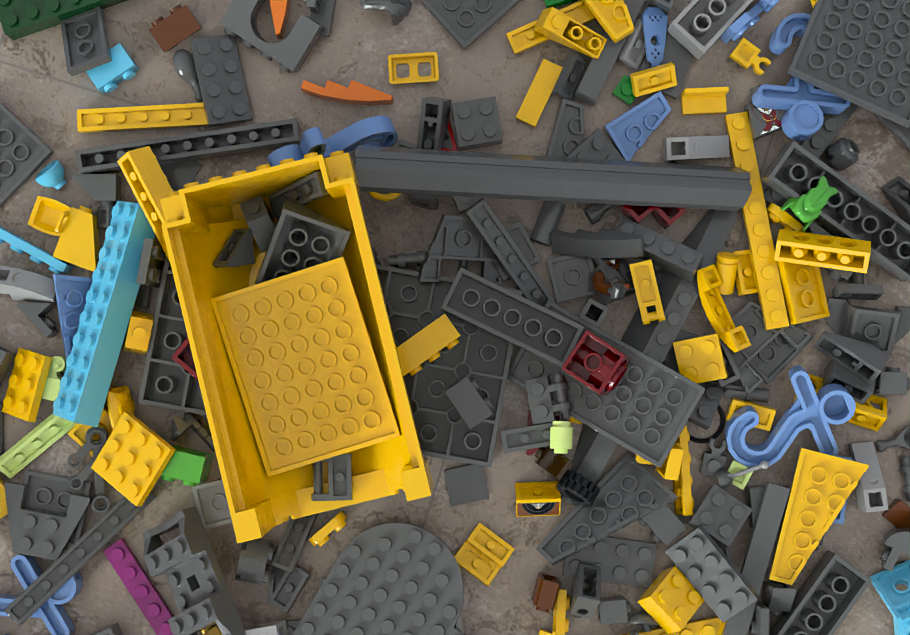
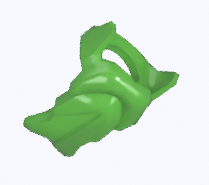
[780,176,838,232]

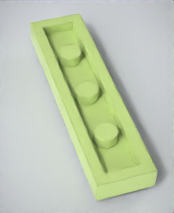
[0,414,77,479]

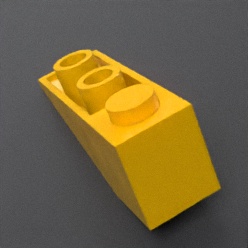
[534,7,607,59]

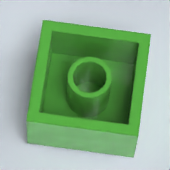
[161,445,213,486]

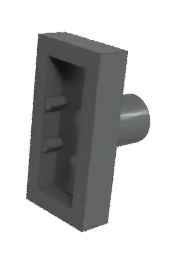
[833,272,884,300]

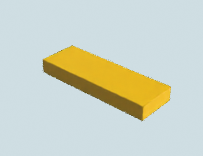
[515,59,563,128]

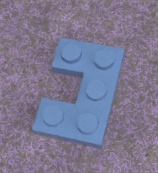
[720,0,780,44]

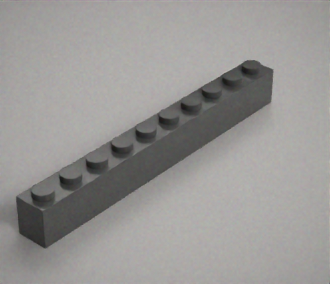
[75,118,301,174]

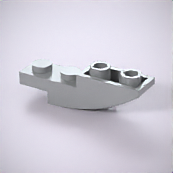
[0,266,56,302]

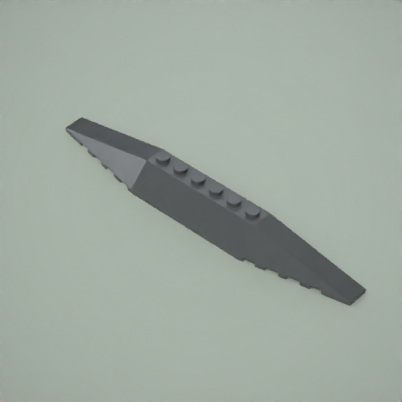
[562,208,742,506]

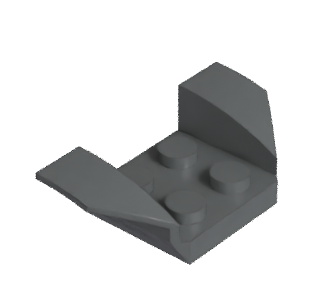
[824,297,910,355]

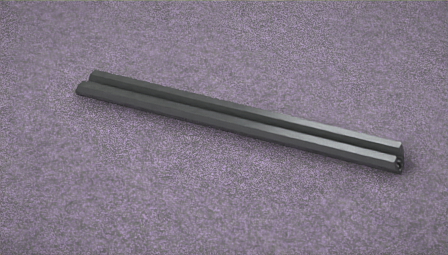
[355,145,752,211]

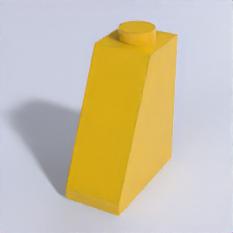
[53,205,100,272]

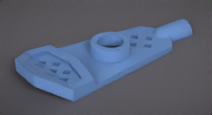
[641,7,668,68]

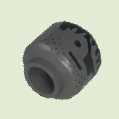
[825,138,860,171]

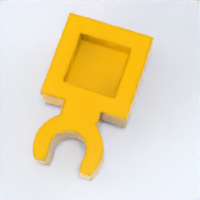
[729,37,771,76]

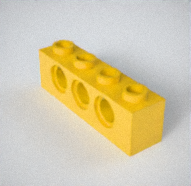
[774,229,871,273]

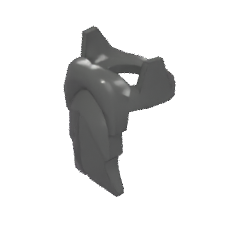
[170,412,215,452]

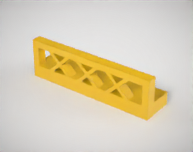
[793,374,887,432]

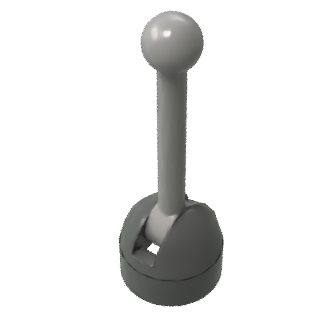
[715,460,769,489]

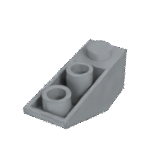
[662,135,730,161]
[850,441,888,512]

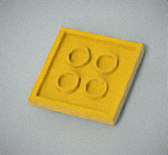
[91,412,176,506]

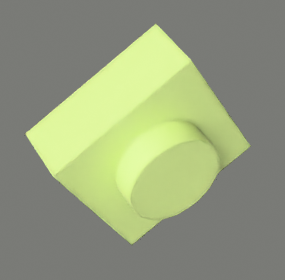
[728,459,753,490]

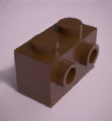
[149,4,203,53]

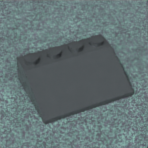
[255,200,351,285]

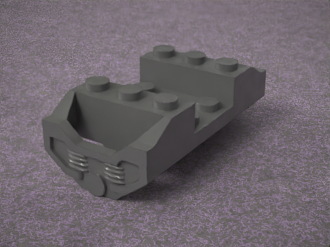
[142,506,246,635]

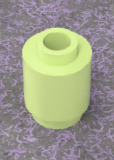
[550,421,573,454]

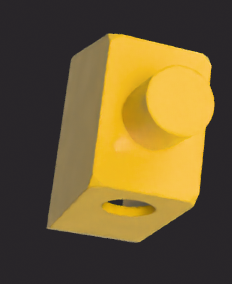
[123,310,153,355]

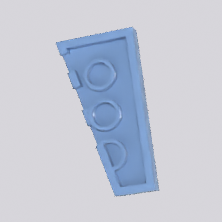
[53,274,93,361]

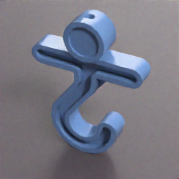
[751,13,851,141]
[267,116,398,167]
[724,365,856,467]
[0,554,83,635]

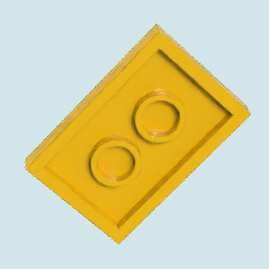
[777,261,830,325]
[2,348,52,422]

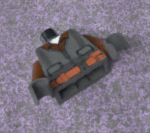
[590,258,661,305]

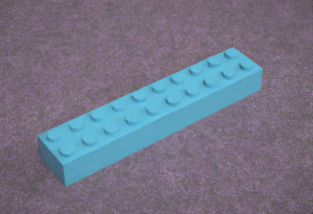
[52,201,155,427]

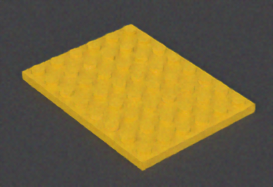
[210,257,401,477]

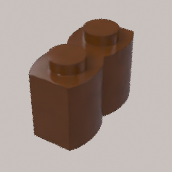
[532,572,561,613]

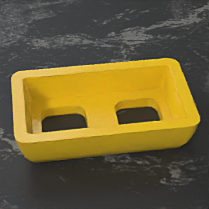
[388,52,439,84]

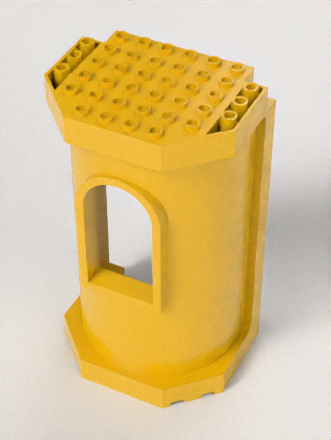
[160,150,434,543]

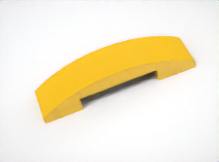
[697,264,751,352]

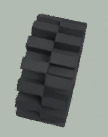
[556,470,600,508]

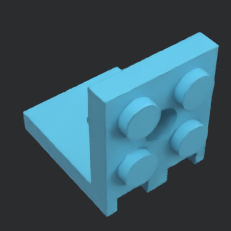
[870,560,910,635]

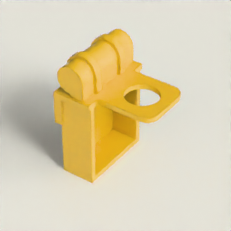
[636,441,683,481]

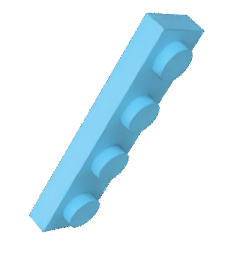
[0,226,73,275]

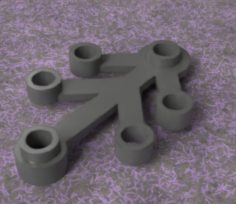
[68,426,110,513]

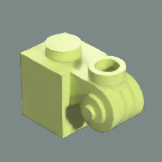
[42,356,67,401]

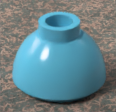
[35,160,66,190]

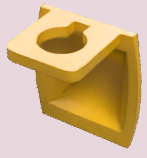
[28,196,71,236]
[107,385,135,429]

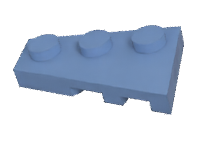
[604,91,672,161]

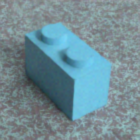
[86,43,139,94]

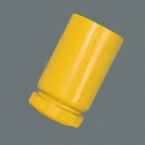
[715,252,739,295]

